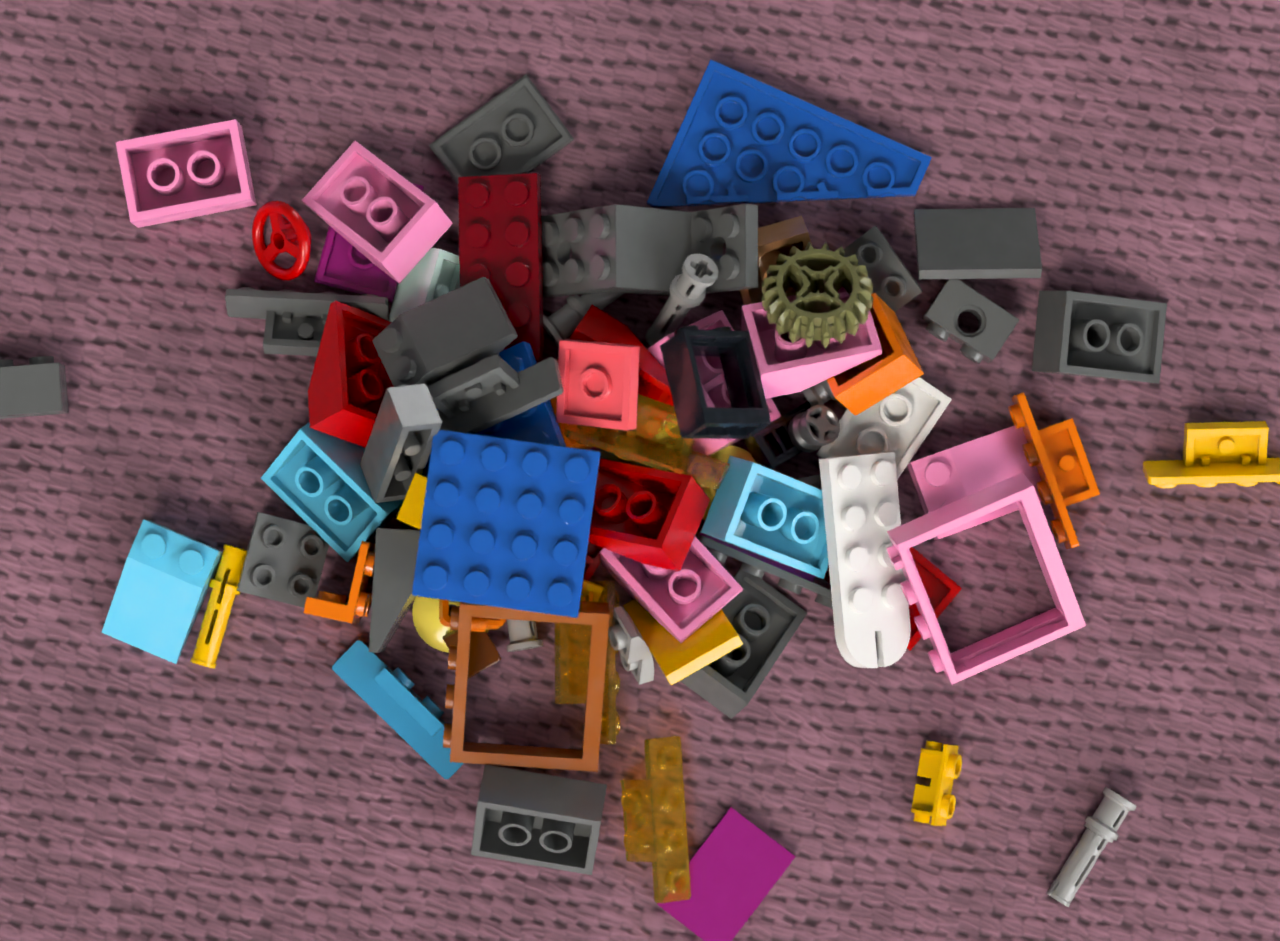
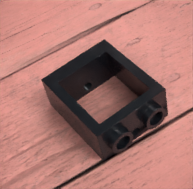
[660,326,771,439]

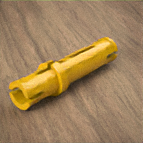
[190,544,247,668]

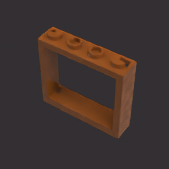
[443,601,610,772]

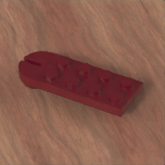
[458,173,544,363]

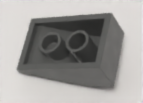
[372,277,518,409]
[1032,291,1167,384]
[369,528,420,653]
[680,569,807,719]

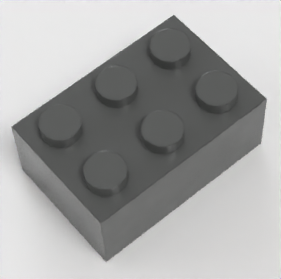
[471,764,607,875]

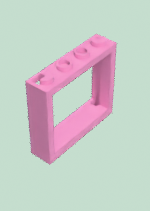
[886,473,1086,684]

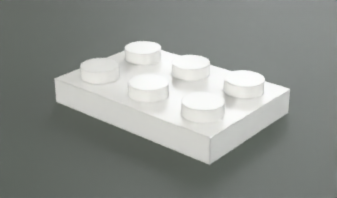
[816,377,952,480]

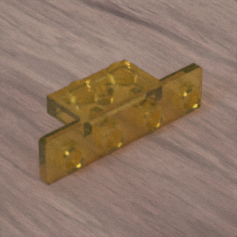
[564,394,730,489]
[554,581,620,745]
[621,736,691,903]

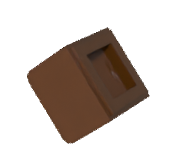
[442,630,501,679]

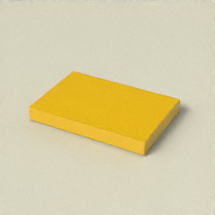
[623,600,743,685]

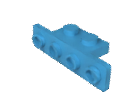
[332,640,465,780]

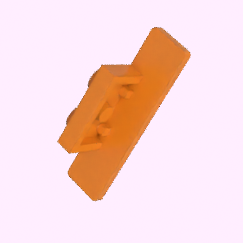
[1009,392,1100,549]

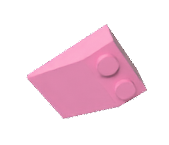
[302,141,453,284]
[741,287,882,399]
[907,426,1042,540]
[600,536,743,643]

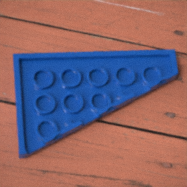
[647,60,932,208]

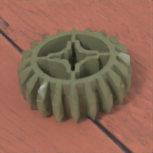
[762,242,873,349]

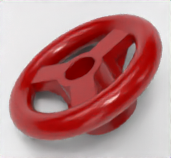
[252,201,311,280]

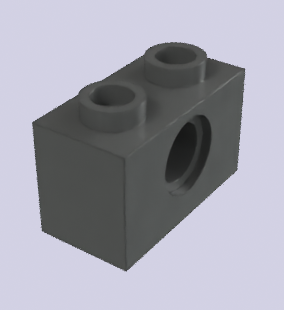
[922,279,1019,364]

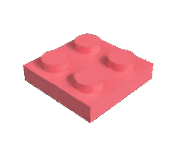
[556,339,640,430]

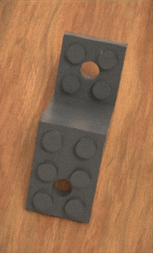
[542,204,758,297]

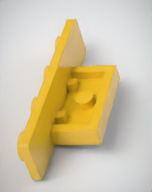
[1143,421,1280,488]

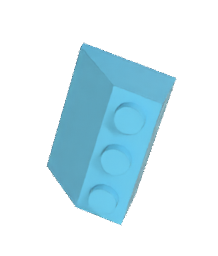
[261,422,404,563]

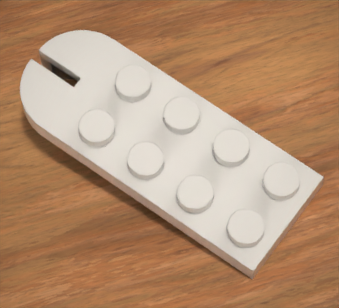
[819,452,911,668]

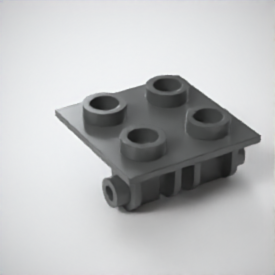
[843,226,923,312]
[236,512,329,608]

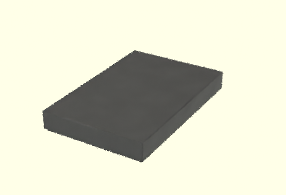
[429,74,574,185]
[914,208,1042,279]

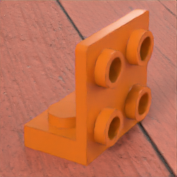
[303,541,375,623]

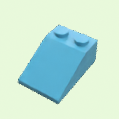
[701,456,829,579]
[101,519,223,664]

